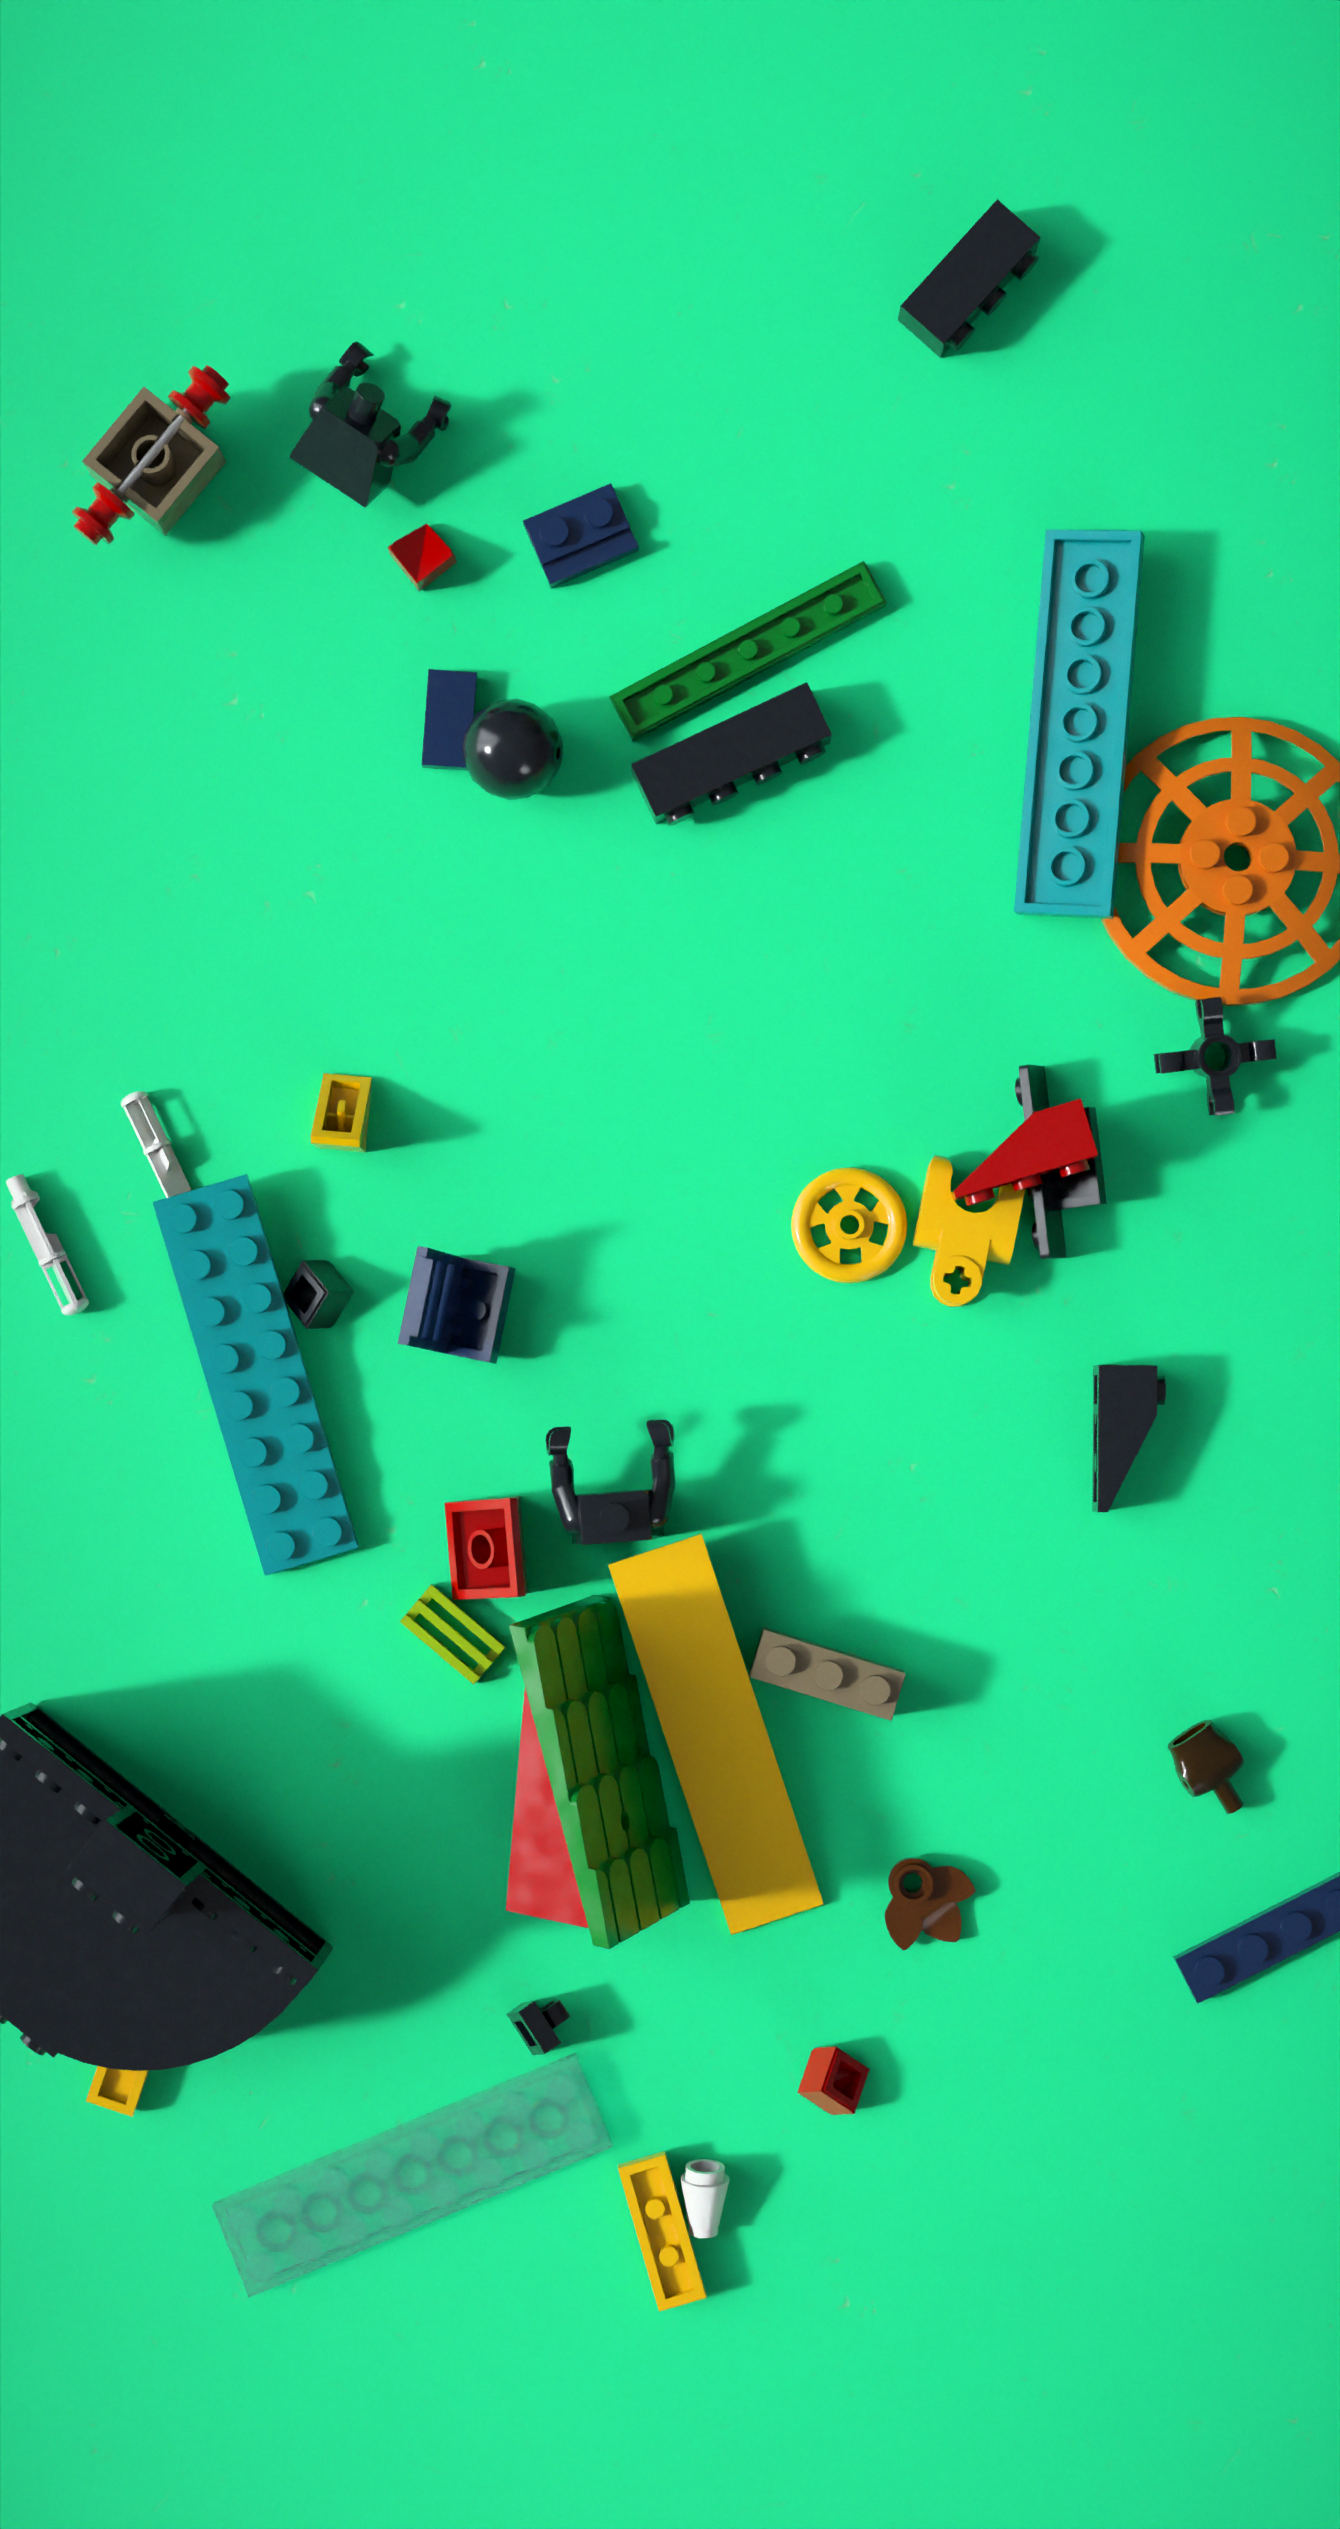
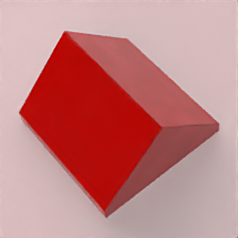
[444,1496,528,1600]

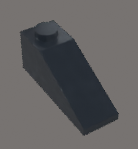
[1092,1365,1166,1512]

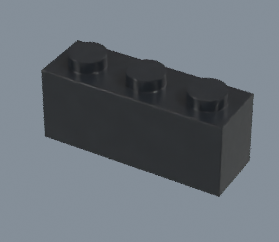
[898,199,1041,358]

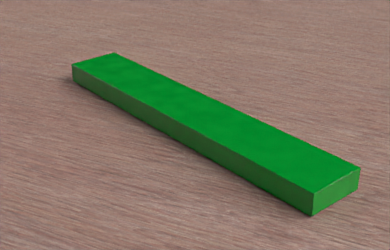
[609,561,887,742]

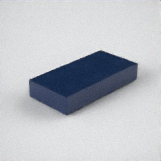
[422,669,478,771]

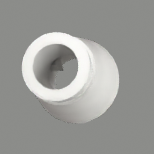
[680,2159,730,2238]

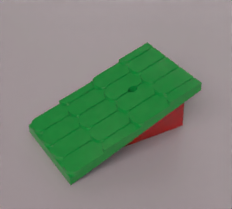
[506,1595,690,1949]

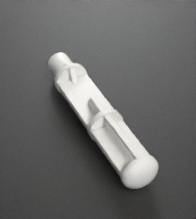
[121,1091,192,1198]
[6,1174,89,1316]

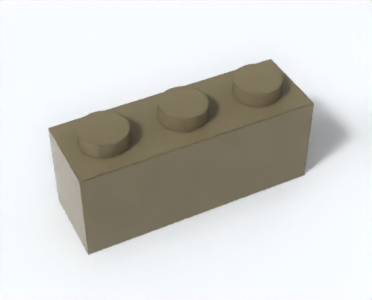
[749,1627,906,1721]

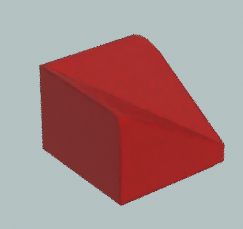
[387,524,457,592]
[797,2046,870,2115]

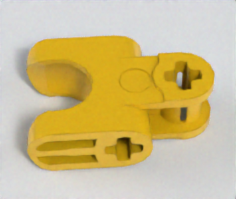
[913,1155,1025,1307]

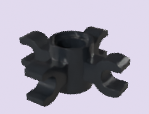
[1153,997,1277,1116]

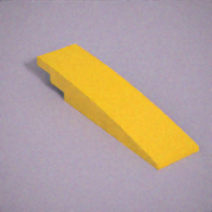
[608,1533,824,1935]

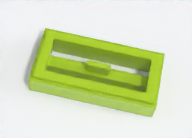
[400,1584,506,1685]

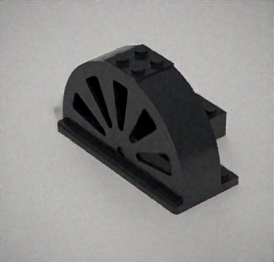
[0,1703,333,2071]

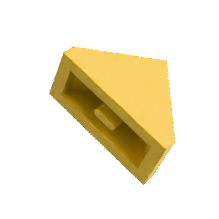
[311,1073,372,1152]

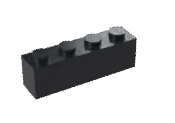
[631,682,832,826]

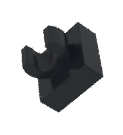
[507,2000,570,2055]

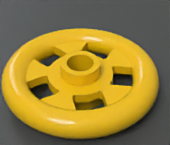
[791,1167,907,1283]

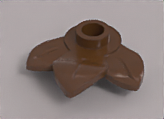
[884,1857,976,1950]

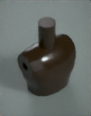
[1168,1720,1244,1814]

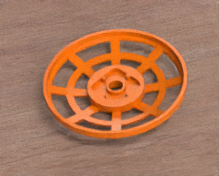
[1101,717,1340,1006]

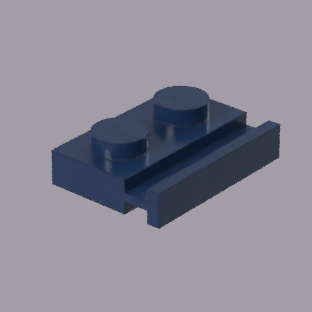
[523,483,639,588]

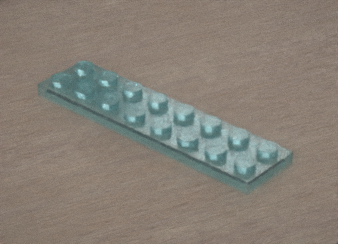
[212,2052,613,2298]

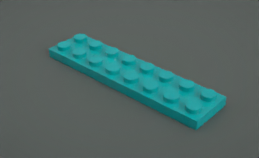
[1014,530,1145,919]
[153,1174,359,1576]

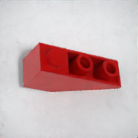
[952,1098,1098,1206]

